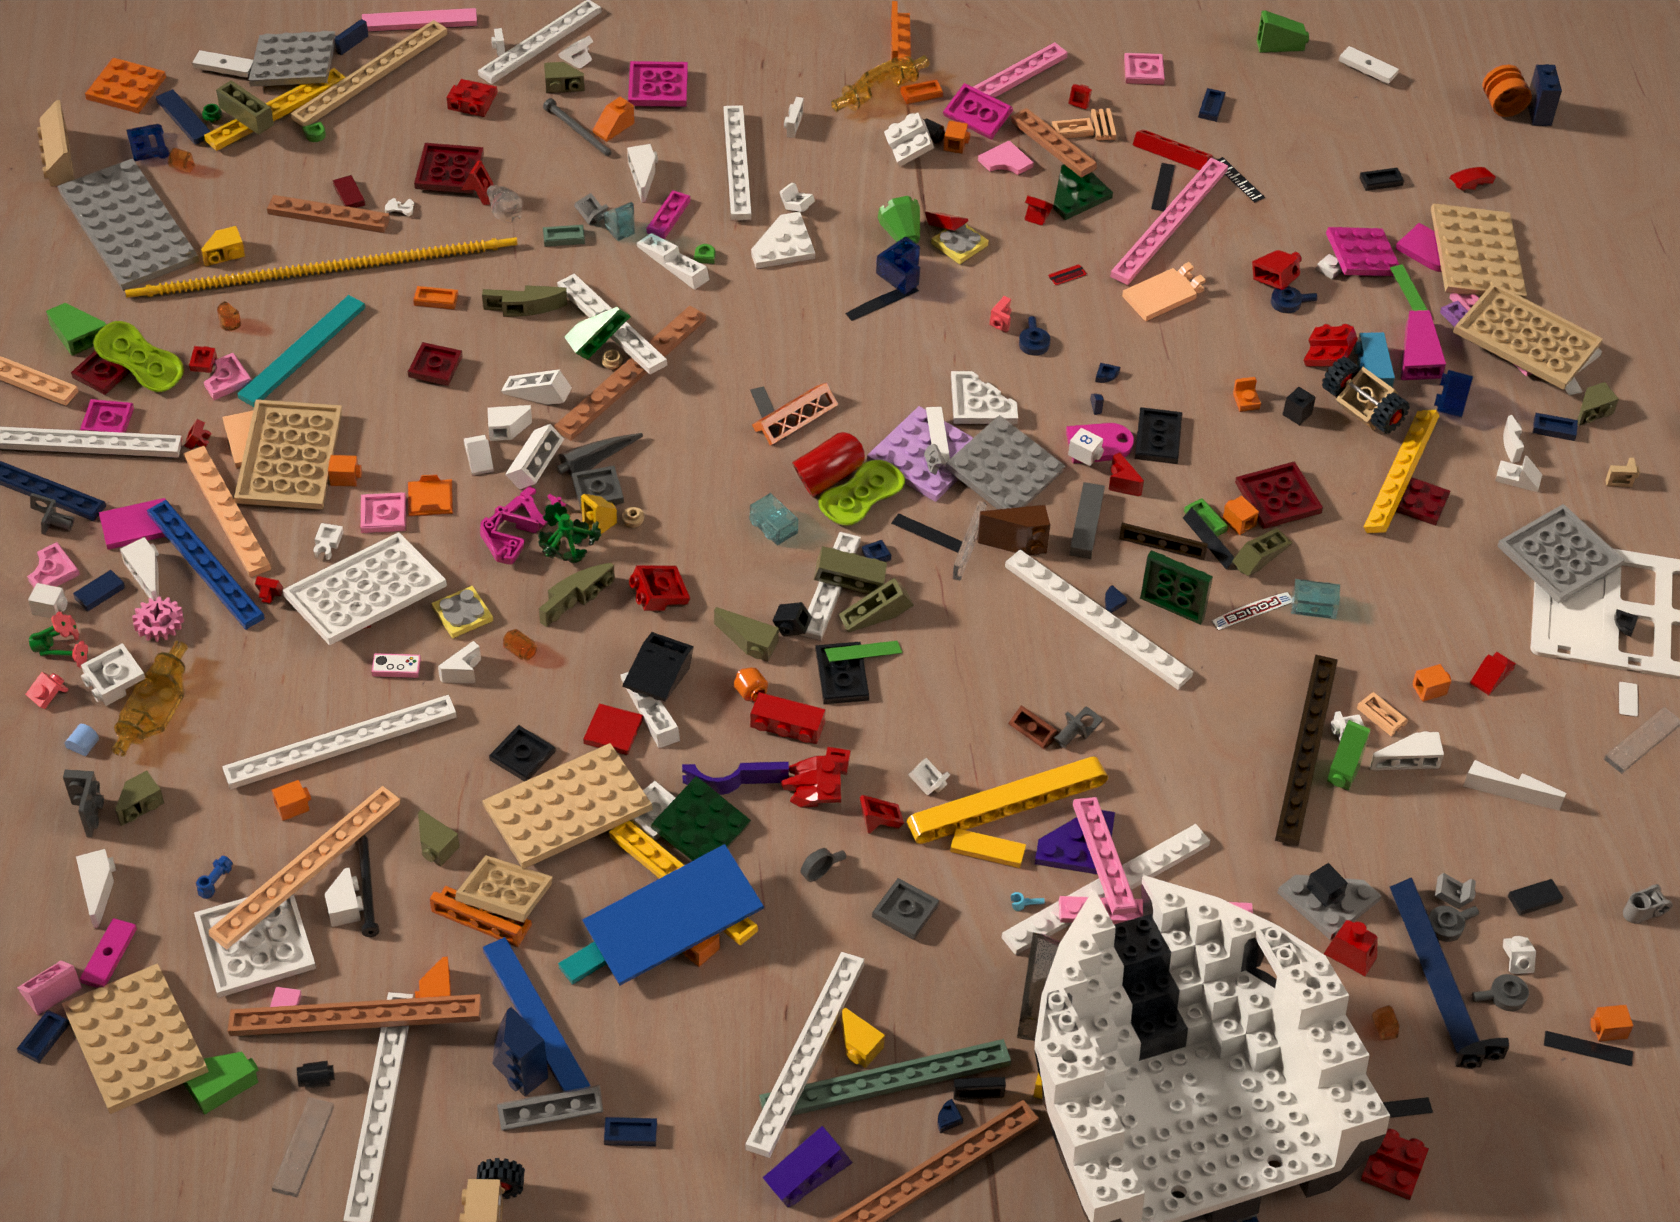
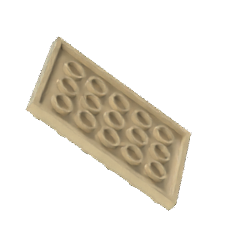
[1431,203,1527,299]
[1453,283,1603,390]
[234,400,342,509]
[482,743,653,869]
[62,963,209,1114]

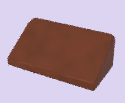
[1008,705,1060,750]

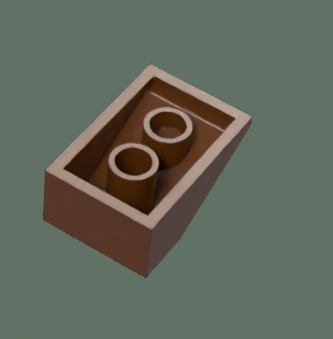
[977,505,1050,555]

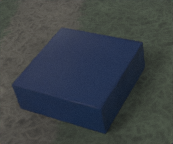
[862,540,892,562]

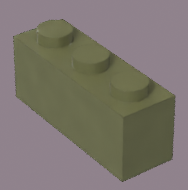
[216,80,274,135]
[814,546,887,594]

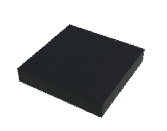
[489,725,556,782]

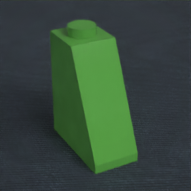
[1256,10,1309,53]
[46,303,107,356]
[183,1052,259,1115]

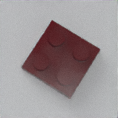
[408,342,463,386]
[71,351,131,395]
[1396,477,1451,526]

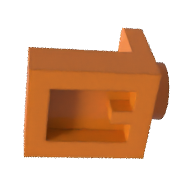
[1233,377,1261,412]

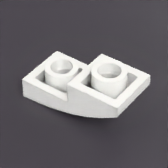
[1503,415,1524,463]

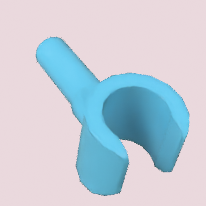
[1010,892,1045,911]

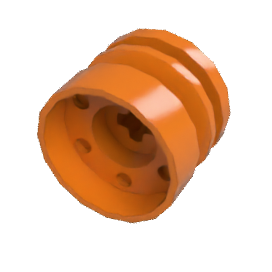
[1482,64,1532,117]

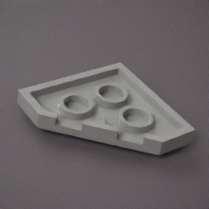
[1277,875,1381,940]

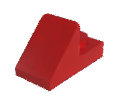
[462,161,498,205]
[1024,195,1053,225]
[1108,452,1144,496]
[1470,652,1516,695]
[860,795,904,834]

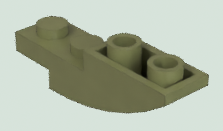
[482,285,568,317]
[539,563,615,627]

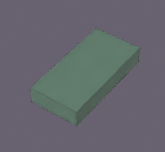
[543,225,585,247]

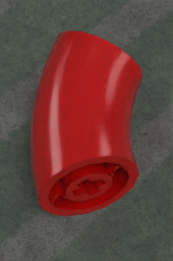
[792,432,865,498]

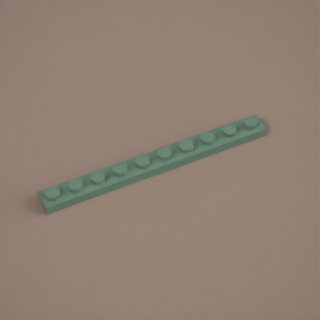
[759,1039,1011,1116]

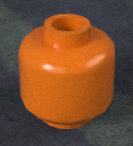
[734,667,768,702]

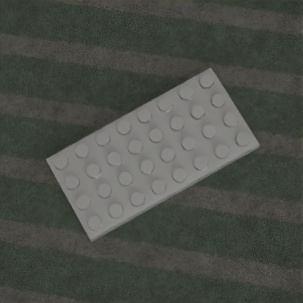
[58,158,199,291]

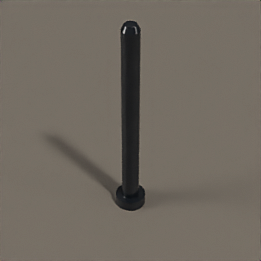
[358,835,379,937]

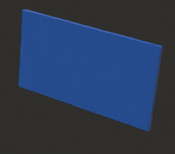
[582,844,764,986]

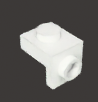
[780,183,815,212]
[908,758,950,795]
[1503,936,1536,974]

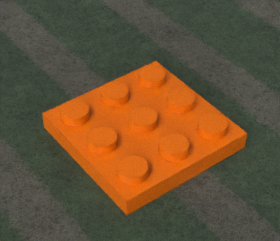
[85,58,166,114]

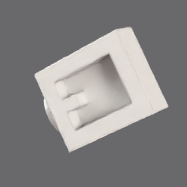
[1331,711,1364,742]

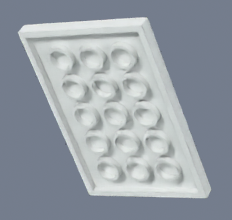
[282,532,447,646]

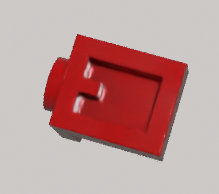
[189,346,218,373]

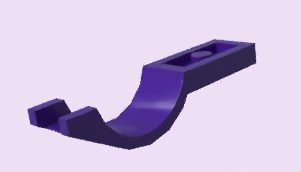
[682,762,789,795]

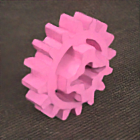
[132,596,184,642]

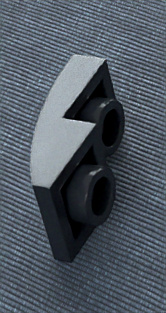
[1455,1038,1509,1069]

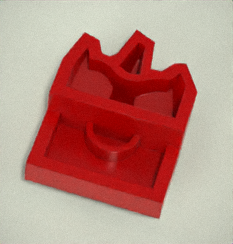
[781,755,841,807]

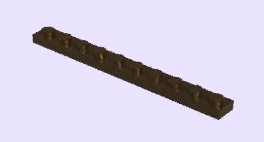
[1275,654,1338,846]

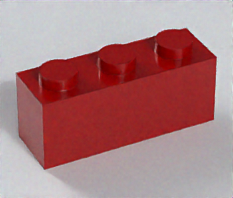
[750,692,825,744]

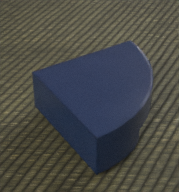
[1095,362,1121,383]
[1090,393,1104,415]
[1105,585,1127,613]
[937,1099,963,1133]

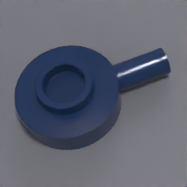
[1271,286,1317,313]
[1019,316,1050,356]

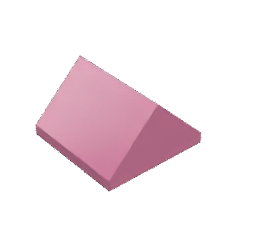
[17,961,82,1015]

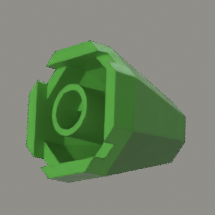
[877,196,920,248]

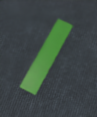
[1390,264,1427,311]
[825,641,902,662]

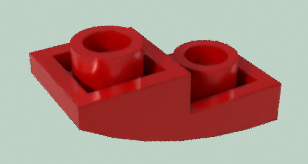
[1449,167,1496,190]

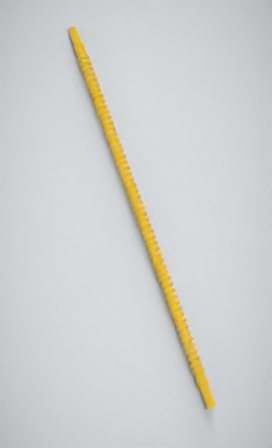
[125,237,518,298]

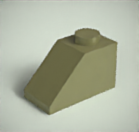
[418,810,460,866]

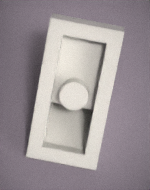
[558,35,593,69]
[464,435,494,476]
[1495,455,1542,492]
[438,641,481,684]

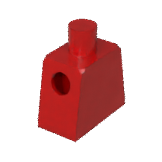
[1252,250,1302,290]
[1324,920,1378,977]

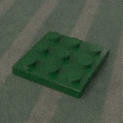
[1140,550,1213,625]
[651,776,751,861]

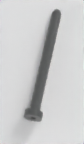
[543,98,611,156]

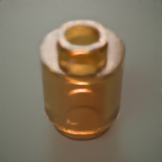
[503,629,537,661]

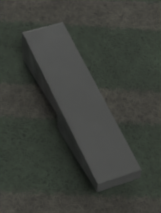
[1070,482,1105,559]

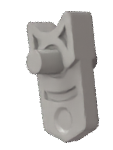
[924,444,946,475]

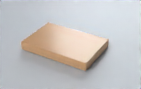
[222,411,253,468]

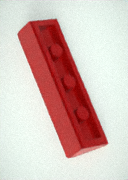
[1133,129,1213,170]

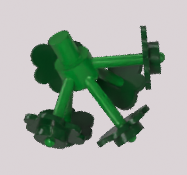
[538,502,601,563]

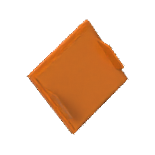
[408,475,453,516]

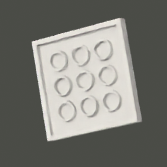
[194,894,316,998]

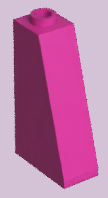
[1400,310,1446,380]

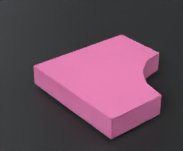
[978,141,1034,175]
[204,353,252,400]
[27,542,80,588]

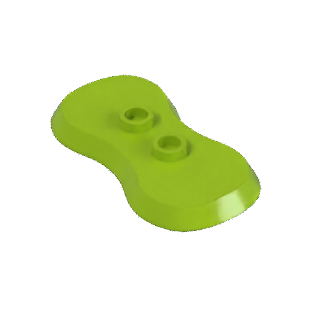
[93,321,184,392]
[818,460,905,526]

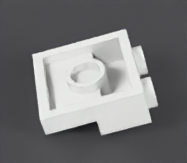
[884,113,934,167]
[81,643,146,706]

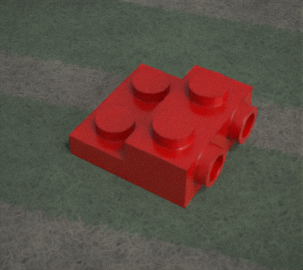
[446,79,498,117]
[1304,324,1358,366]
[629,565,690,611]
[1361,1128,1429,1200]

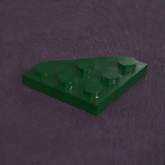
[1053,164,1113,220]

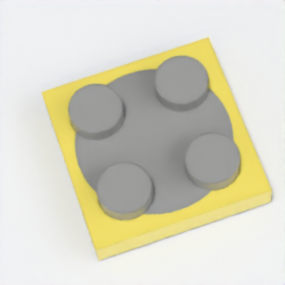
[931,224,989,264]
[432,586,493,639]

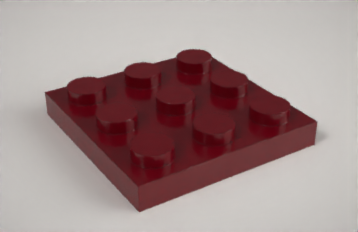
[414,143,484,194]
[1235,461,1323,529]

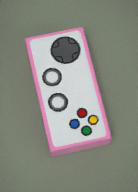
[372,653,421,678]

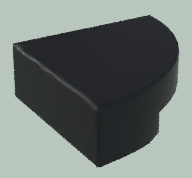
[1614,609,1639,637]

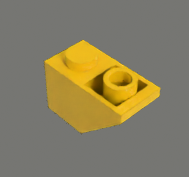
[201,226,245,267]

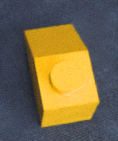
[581,494,617,534]
[841,1008,885,1068]

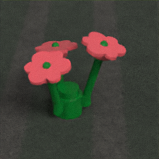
[29,611,88,668]

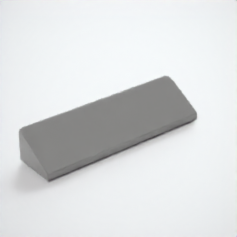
[497,1085,603,1131]

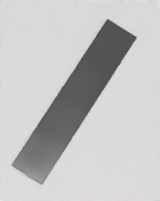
[750,386,787,441]

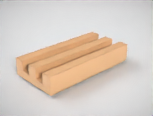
[1091,108,1116,141]
[1052,118,1094,139]
[1357,692,1408,736]

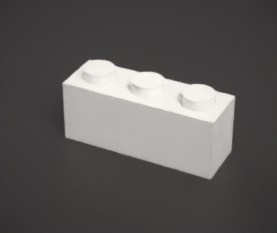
[505,424,564,490]

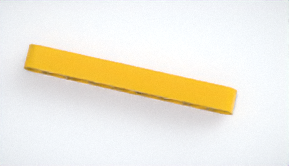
[906,756,1108,844]

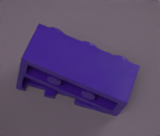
[763,1126,853,1207]

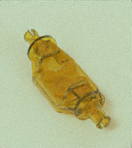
[831,55,930,112]
[111,641,188,757]

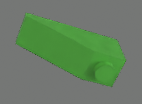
[1327,720,1371,790]

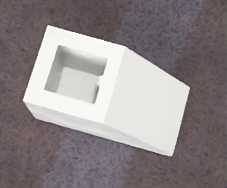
[488,405,532,441]
[325,868,364,927]

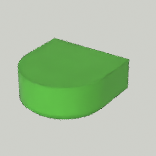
[302,122,326,142]
[694,244,715,264]

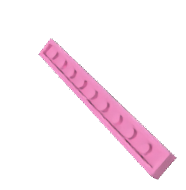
[1110,158,1228,285]

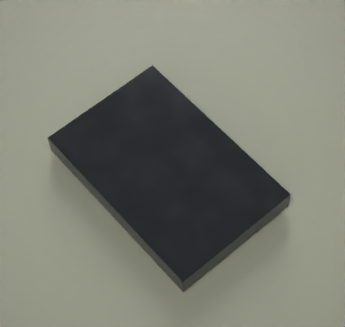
[1135,407,1182,464]
[815,641,869,704]

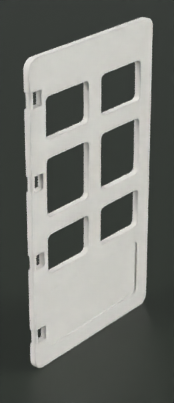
[1530,548,1680,680]

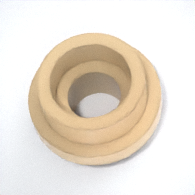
[602,349,623,369]
[622,507,644,528]

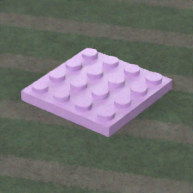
[867,406,973,502]

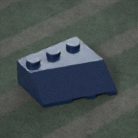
[492,1007,548,1096]

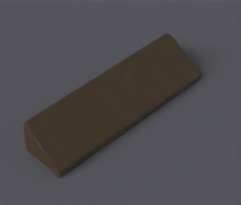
[1119,522,1208,560]

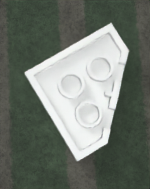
[751,212,815,269]
[951,371,1018,424]

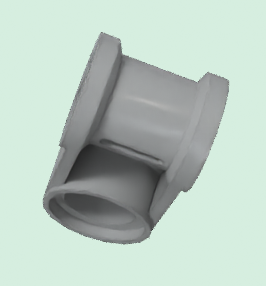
[1623,884,1673,924]

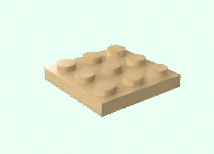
[455,855,553,922]

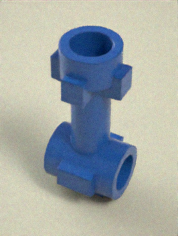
[196,856,233,899]

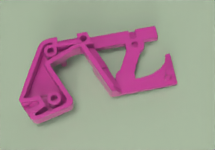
[480,486,566,565]

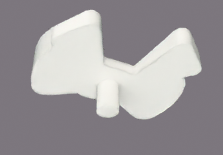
[385,198,415,217]

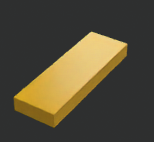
[950,828,1026,868]

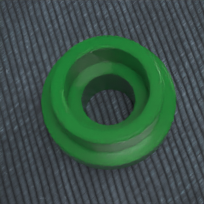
[202,104,222,122]

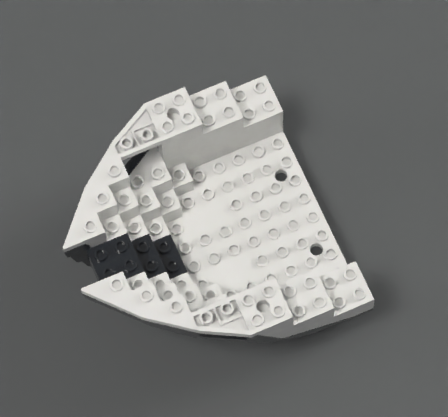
[1034,875,1390,1222]

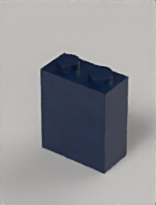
[1528,64,1562,126]

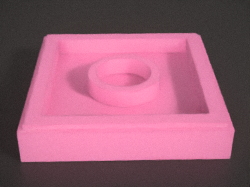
[1124,53,1165,85]
[361,493,406,533]

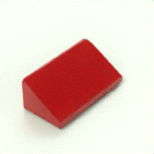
[925,211,968,231]

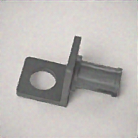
[30,493,74,535]
[1054,706,1103,748]

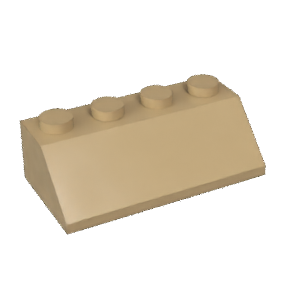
[37,100,74,186]

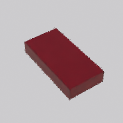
[333,175,365,208]

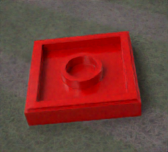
[583,703,643,755]

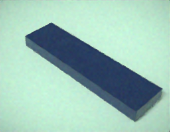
[156,89,211,145]

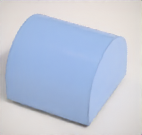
[65,724,99,756]

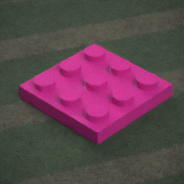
[628,61,688,107]
[1326,227,1399,276]

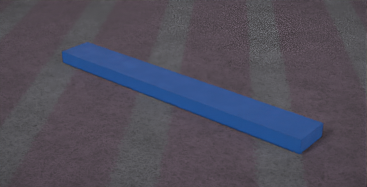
[147,500,265,630]
[483,937,591,1091]

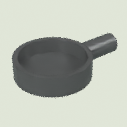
[800,848,846,882]
[1429,906,1479,942]
[1472,974,1529,1011]

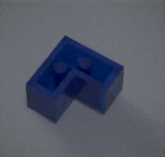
[876,236,920,294]
[1434,370,1473,417]

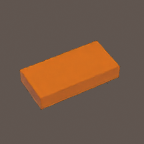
[900,79,943,104]
[413,286,459,310]

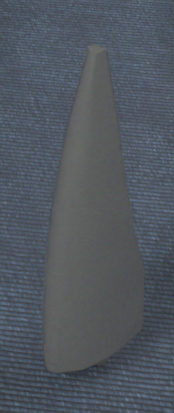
[556,433,643,477]

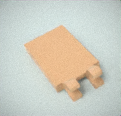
[1122,262,1206,322]

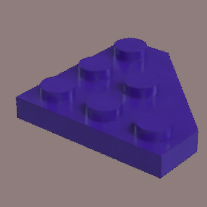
[1035,810,1115,875]

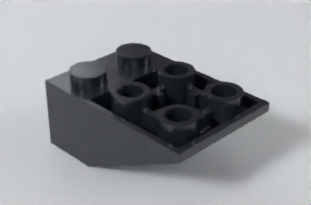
[622,632,694,702]

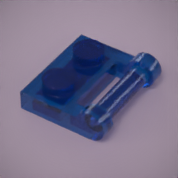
[126,124,170,161]

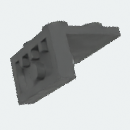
[63,769,104,837]

